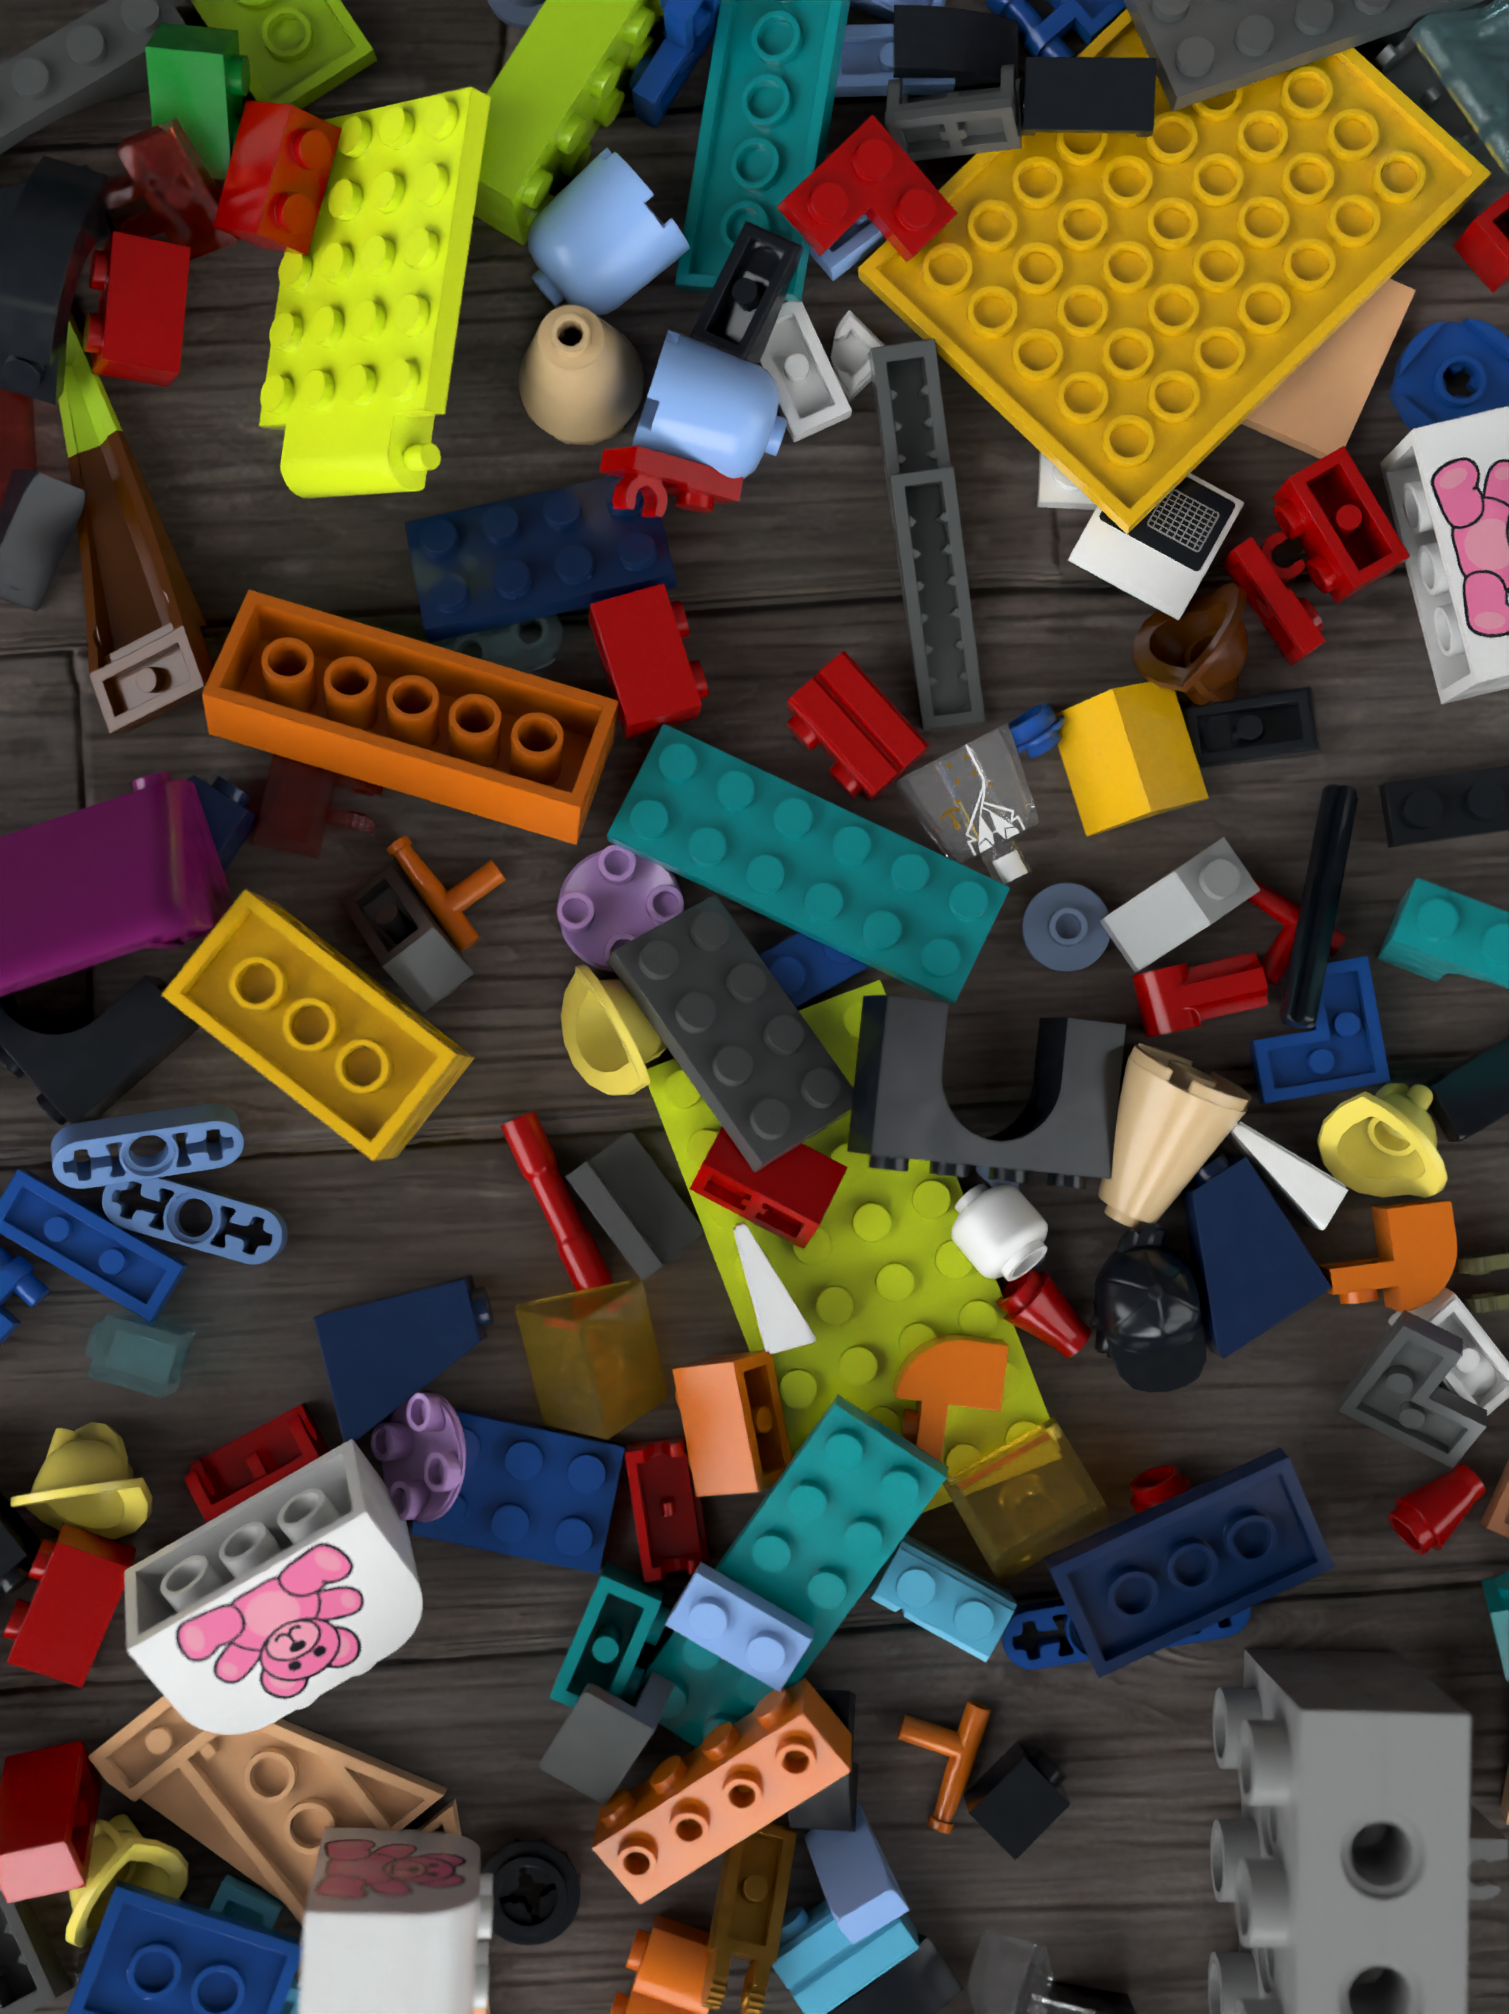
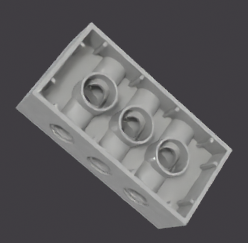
[1208,1648,1471,2014]

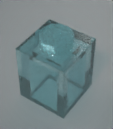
[85,1309,195,1398]

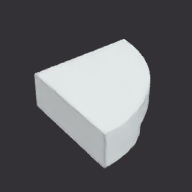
[831,310,885,403]

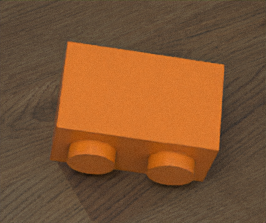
[672,1350,792,1497]

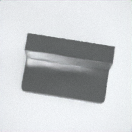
[566,1132,704,1281]
[539,1671,675,1806]

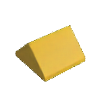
[1055,682,1209,838]

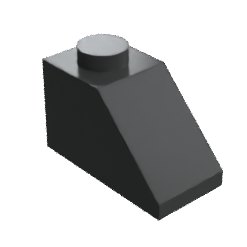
[341,863,474,1013]

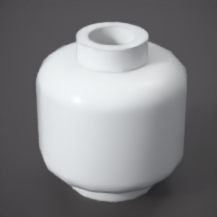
[952,1184,1048,1281]

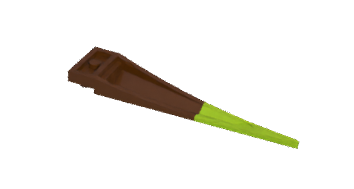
[58,312,214,734]

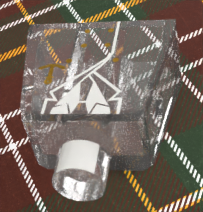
[895,724,1039,885]

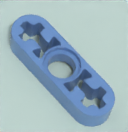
[51,1103,244,1189]
[102,1177,288,1265]

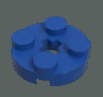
[1389,318,1509,430]

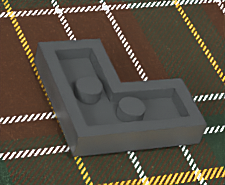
[1338,1310,1487,1468]

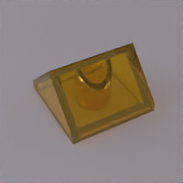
[515,1278,669,1440]
[943,1417,1111,1583]

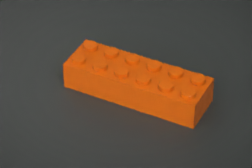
[202,589,619,845]

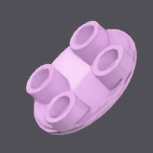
[557,845,684,972]
[371,1391,466,1522]

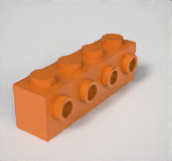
[592,1678,852,1905]

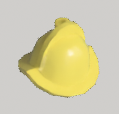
[561,964,667,1096]
[1317,1083,1448,1198]
[11,1422,152,1539]
[66,1814,189,1948]

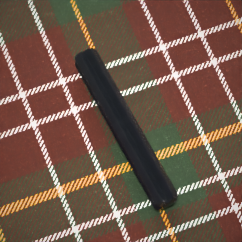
[1280,784,1358,1029]

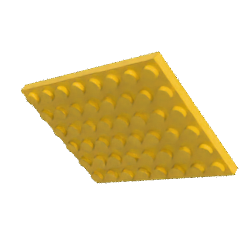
[858,9,1492,534]

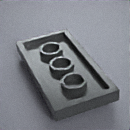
[607,894,854,1173]

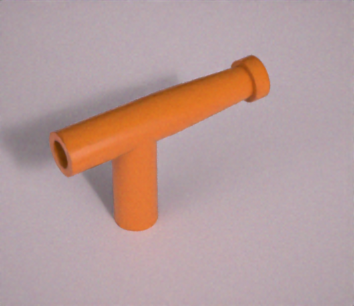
[386,835,506,952]
[897,1700,992,1834]

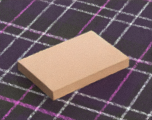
[1241,278,1416,459]

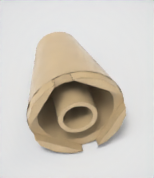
[519,305,644,445]
[1098,1043,1252,1229]

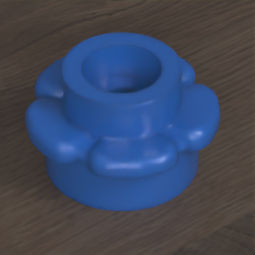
[1004,702,1065,758]

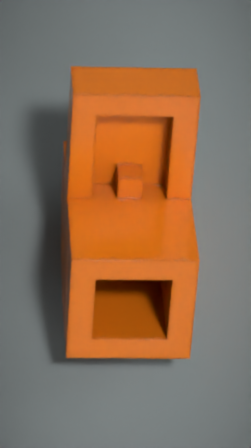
[1318,1198,1457,1312]
[892,1334,1009,1462]

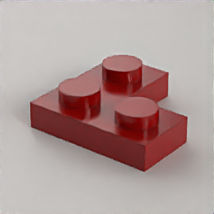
[777,114,958,262]

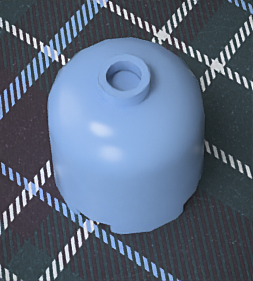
[527,148,690,316]
[632,329,788,479]

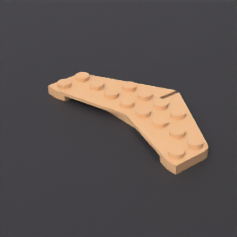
[88,1695,491,2014]

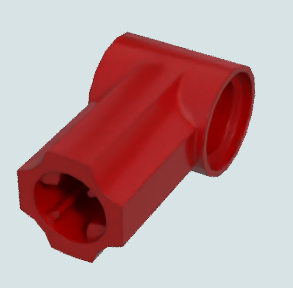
[1132,952,1268,1038]

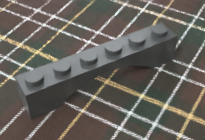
[0,0,186,154]

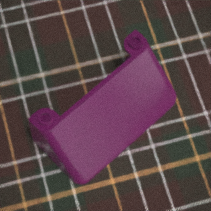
[0,771,234,997]

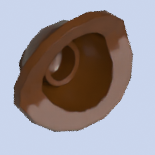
[1132,583,1248,706]

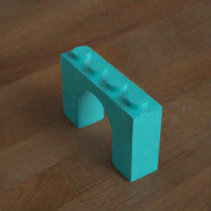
[1377,878,1509,989]

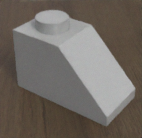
[1099,837,1260,973]

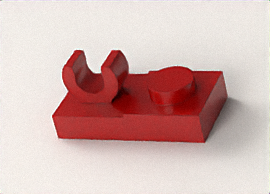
[600,445,743,518]
[1221,532,1326,666]

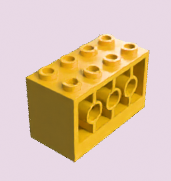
[162,889,475,1161]

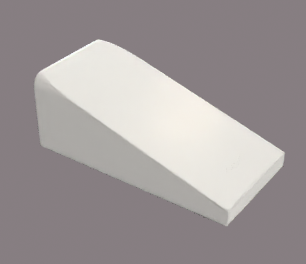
[1226,1121,1348,1230]
[733,1221,817,1354]
[1388,1287,1509,1416]

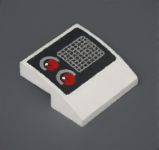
[1068,473,1245,621]

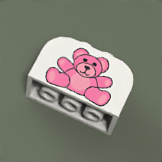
[1380,406,1509,704]
[124,1439,423,1735]
[298,1827,493,2014]

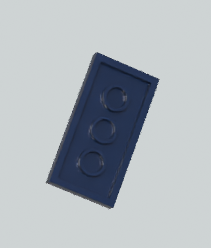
[404,476,677,643]
[1044,1447,1335,1678]

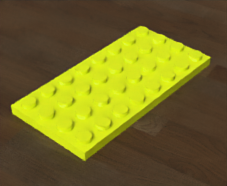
[647,980,1065,1513]

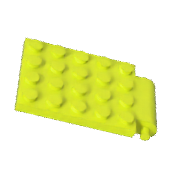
[259,87,491,499]

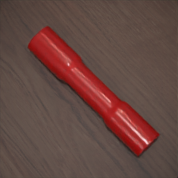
[500,1110,614,1300]

